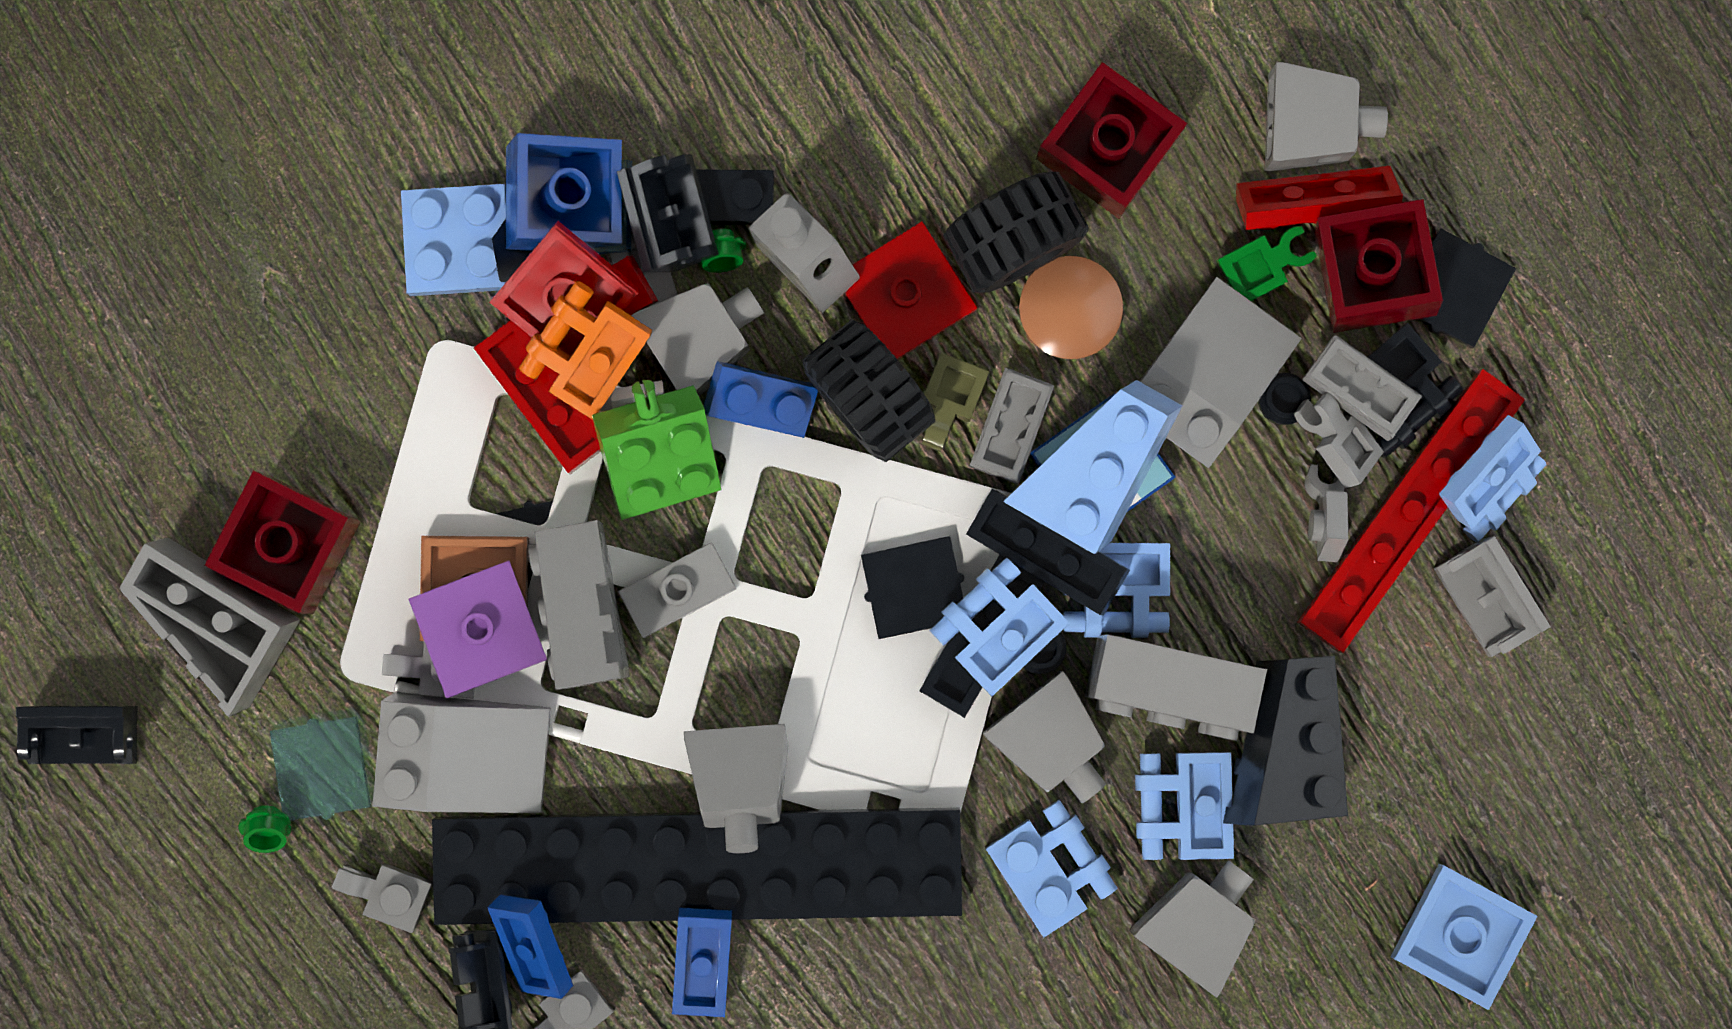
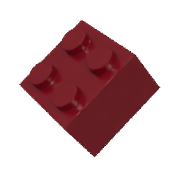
[1036,62,1188,219]
[1315,199,1443,333]
[204,470,361,615]

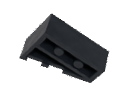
[1223,656,1348,826]

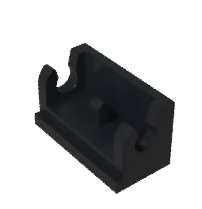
[617,154,719,272]
[16,706,138,764]

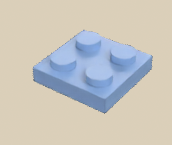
[401,184,506,296]
[1390,864,1537,1010]

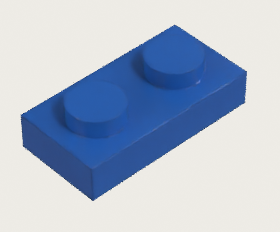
[703,361,818,438]
[487,895,574,999]
[672,908,732,1017]

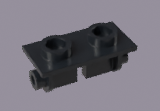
[448,930,513,1029]

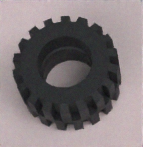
[943,171,1090,293]
[802,319,936,462]

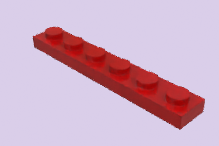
[1297,369,1525,653]

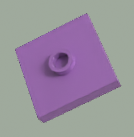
[408,561,547,699]

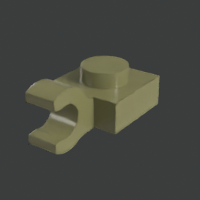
[922,353,990,452]

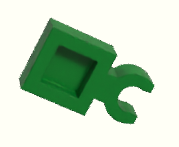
[1216,226,1317,301]

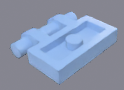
[1439,415,1547,543]
[1063,543,1170,638]
[929,557,1069,697]
[1135,752,1234,860]
[985,800,1118,938]

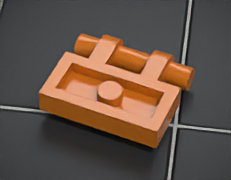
[519,281,652,420]

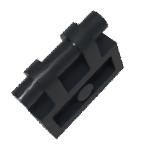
[1340,323,1463,459]

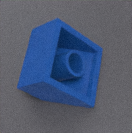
[506,133,622,251]

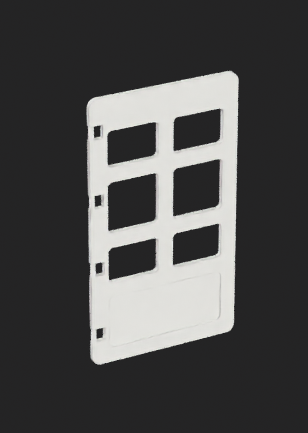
[340,340,1012,813]

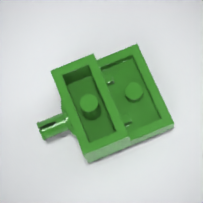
[592,380,722,520]

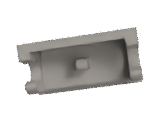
[1433,536,1551,657]

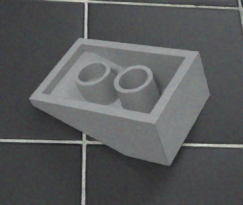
[1139,277,1302,468]
[372,692,551,813]

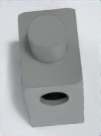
[1265,62,1388,171]
[749,193,860,313]
[631,283,764,396]
[982,671,1106,803]
[684,724,788,853]
[1129,861,1255,998]

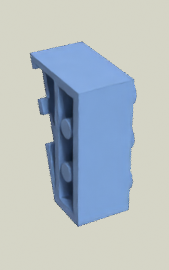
[1003,380,1182,554]

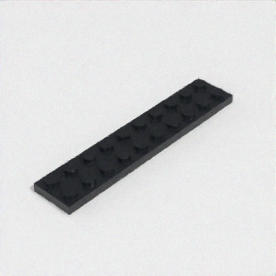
[432,807,962,925]

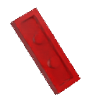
[1236,166,1403,230]
[473,320,601,475]

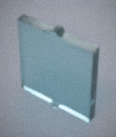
[270,716,371,820]

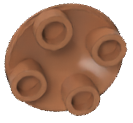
[1019,256,1123,359]

